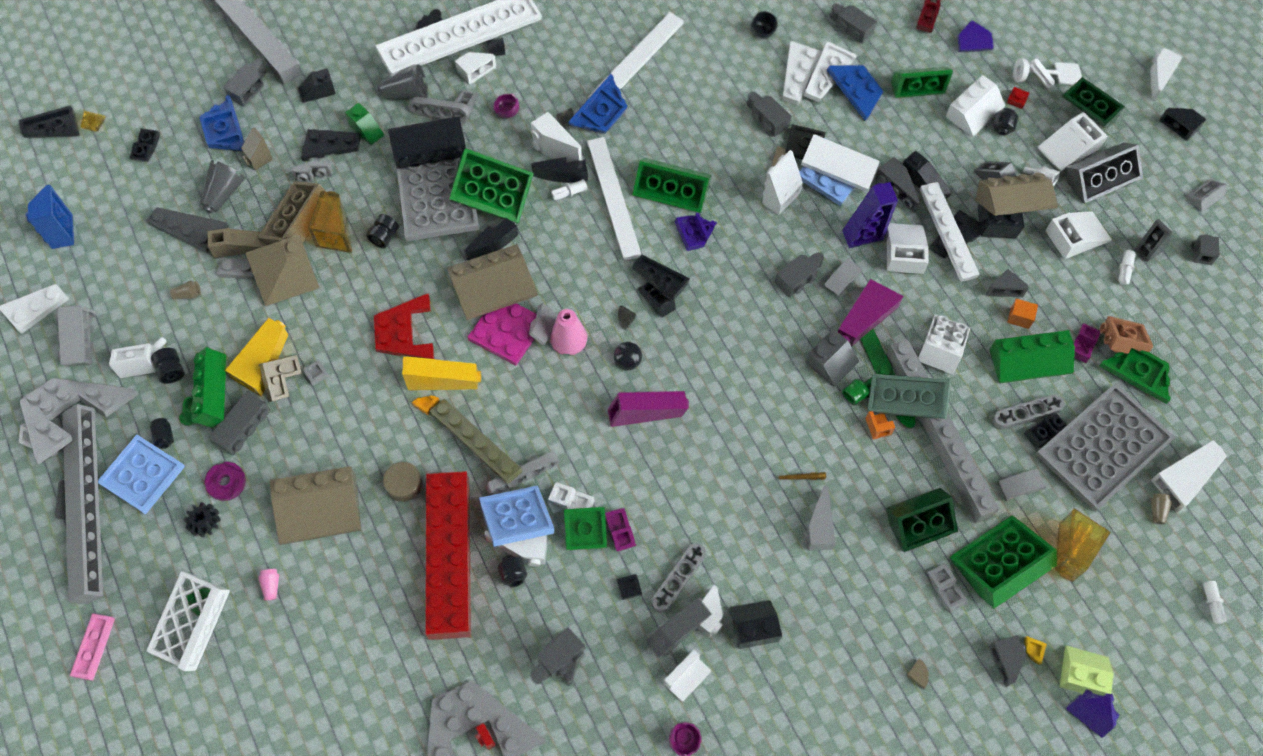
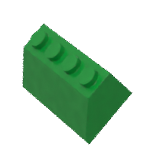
[632,157,712,213]
[989,330,1075,384]

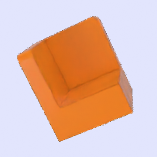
[1007,298,1038,329]
[865,411,895,440]

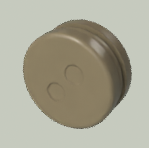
[383,462,422,502]

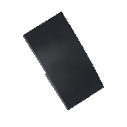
[130,128,160,162]
[1024,413,1067,449]

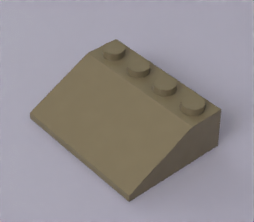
[447,244,538,320]
[270,466,362,545]

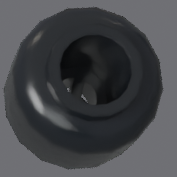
[993,108,1018,136]
[497,555,527,588]

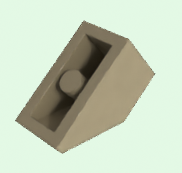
[241,127,273,170]

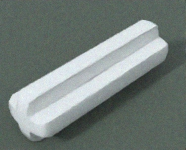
[1029,59,1055,88]

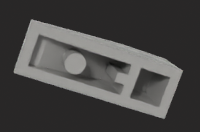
[803,485,836,551]

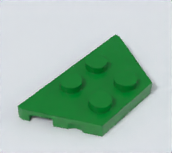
[1099,348,1171,404]

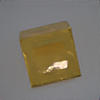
[81,110,106,132]

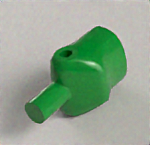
[842,377,872,405]

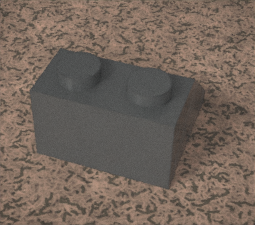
[805,329,859,387]

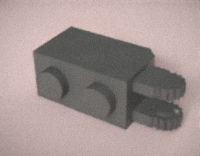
[830,3,877,44]
[223,59,267,107]
[747,91,792,137]
[775,252,824,297]
[530,626,585,685]

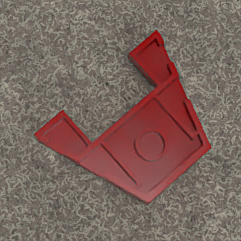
[374,293,435,359]

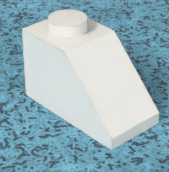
[455,52,496,84]
[697,585,723,638]

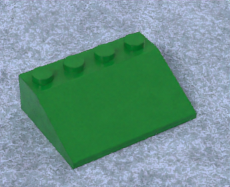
[449,148,534,224]
[950,515,1057,609]

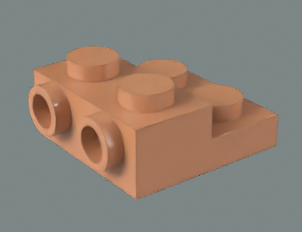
[1100,316,1153,354]

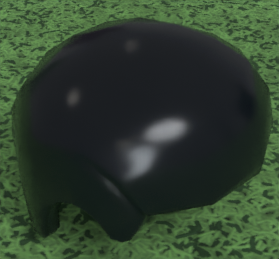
[751,11,778,39]
[614,342,642,370]

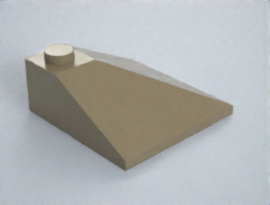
[246,235,320,306]

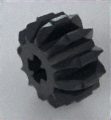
[183,502,221,538]

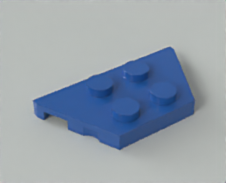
[827,65,884,121]
[569,74,628,134]
[199,95,245,151]

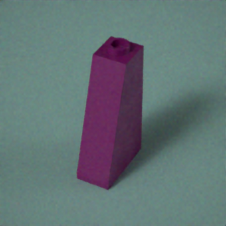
[838,279,904,346]
[608,391,689,427]

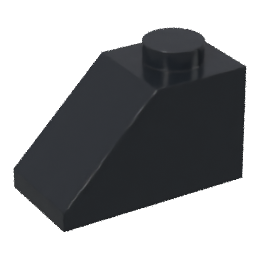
[298,68,336,103]
[1159,108,1207,141]

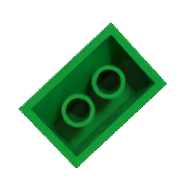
[891,67,953,98]

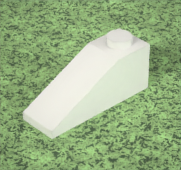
[1150,48,1182,101]
[484,531,547,567]

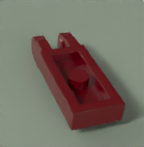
[916,0,941,33]

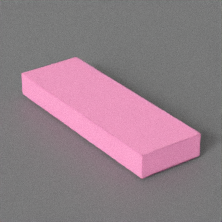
[70,613,115,681]

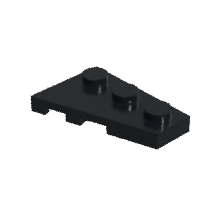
[18,105,80,138]
[301,129,361,162]
[632,255,690,302]

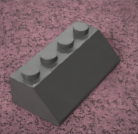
[1065,142,1143,203]

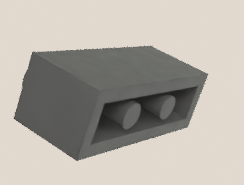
[209,391,270,456]

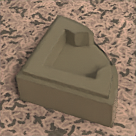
[906,658,929,690]

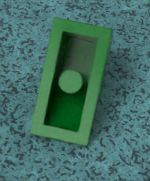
[345,102,385,145]

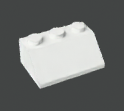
[946,75,1005,137]

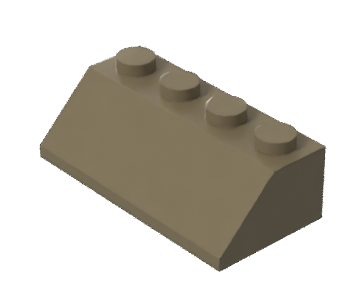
[975,172,1058,216]
[257,181,332,245]

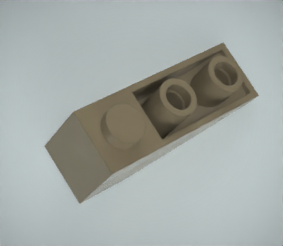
[207,228,268,258]

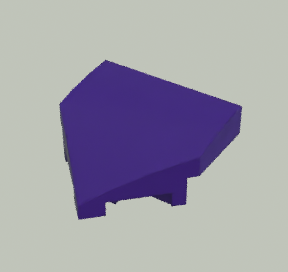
[957,20,994,52]
[674,212,717,251]
[1066,689,1119,738]

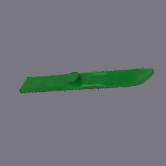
[860,329,916,428]

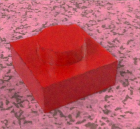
[1006,87,1030,109]
[475,723,496,750]

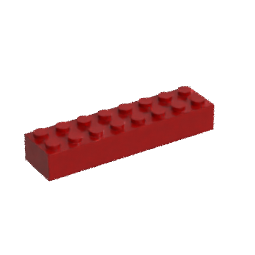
[426,471,471,640]

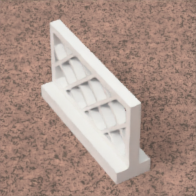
[147,571,230,671]

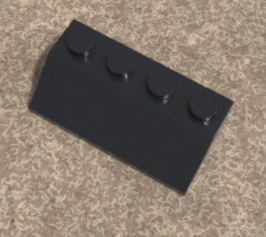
[388,116,466,169]

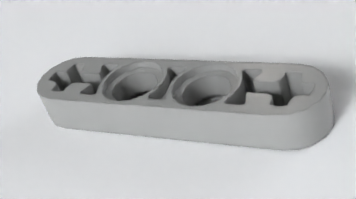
[408,97,471,121]
[992,394,1065,430]
[485,452,560,495]
[652,543,706,613]

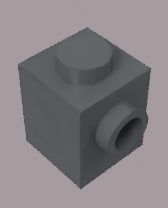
[1191,234,1220,265]

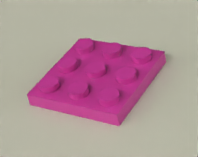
[468,303,537,366]

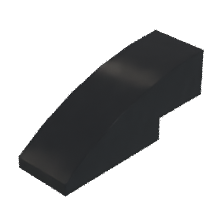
[531,157,588,183]
[464,218,518,261]

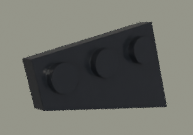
[929,209,982,259]

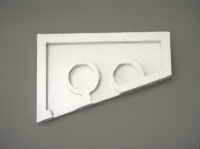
[0,284,69,334]

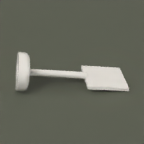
[1013,58,1082,85]

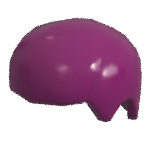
[493,93,520,119]
[668,722,702,756]

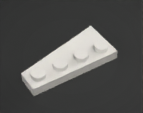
[782,41,822,105]
[803,42,858,103]

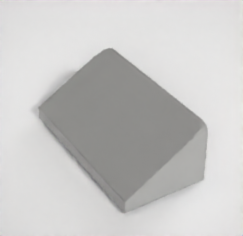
[1186,179,1226,212]

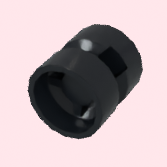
[366,214,399,249]
[151,347,185,384]

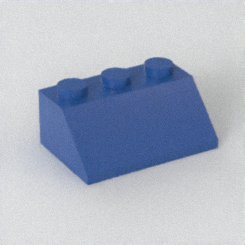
[26,184,74,249]

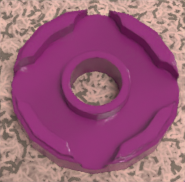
[204,461,246,501]

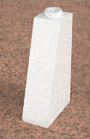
[1151,440,1227,512]

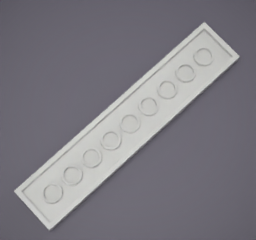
[375,0,542,77]

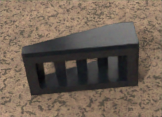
[638,282,676,318]

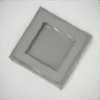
[302,360,329,386]

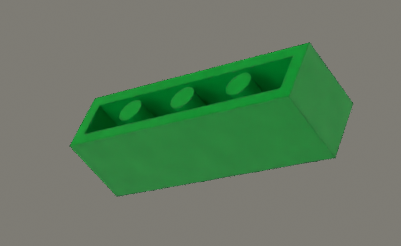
[190,347,227,428]

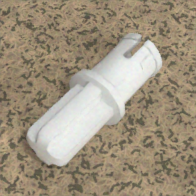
[551,179,587,200]
[1118,250,1136,285]
[1203,581,1227,624]

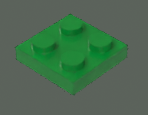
[564,507,607,550]

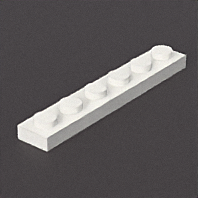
[919,182,979,282]

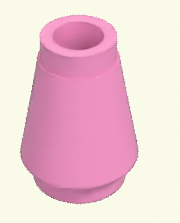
[258,569,279,600]

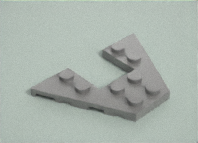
[19,378,138,464]
[427,681,547,756]

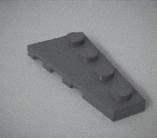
[146,207,229,254]

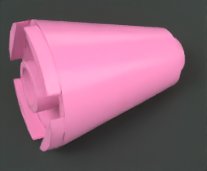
[550,309,587,355]

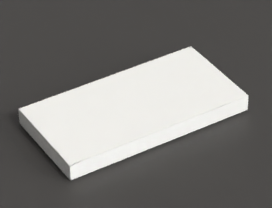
[801,134,880,192]

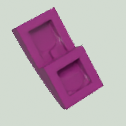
[1074,323,1100,363]
[605,508,636,552]

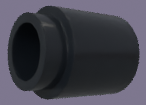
[150,418,174,449]

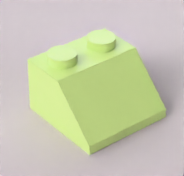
[1059,645,1114,696]

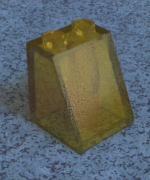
[308,191,353,253]
[1055,508,1111,582]

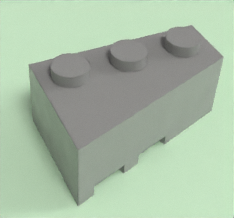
[56,305,96,367]

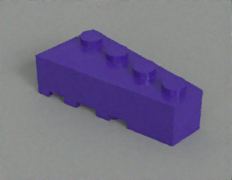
[842,182,898,248]

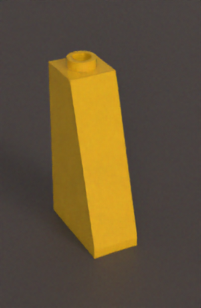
[225,318,288,397]
[402,357,481,391]

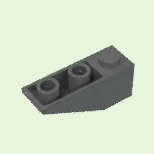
[875,157,920,212]

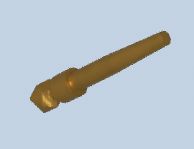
[779,472,826,480]

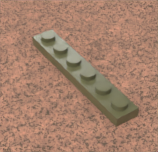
[430,399,522,485]

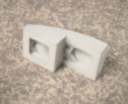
[548,482,595,509]

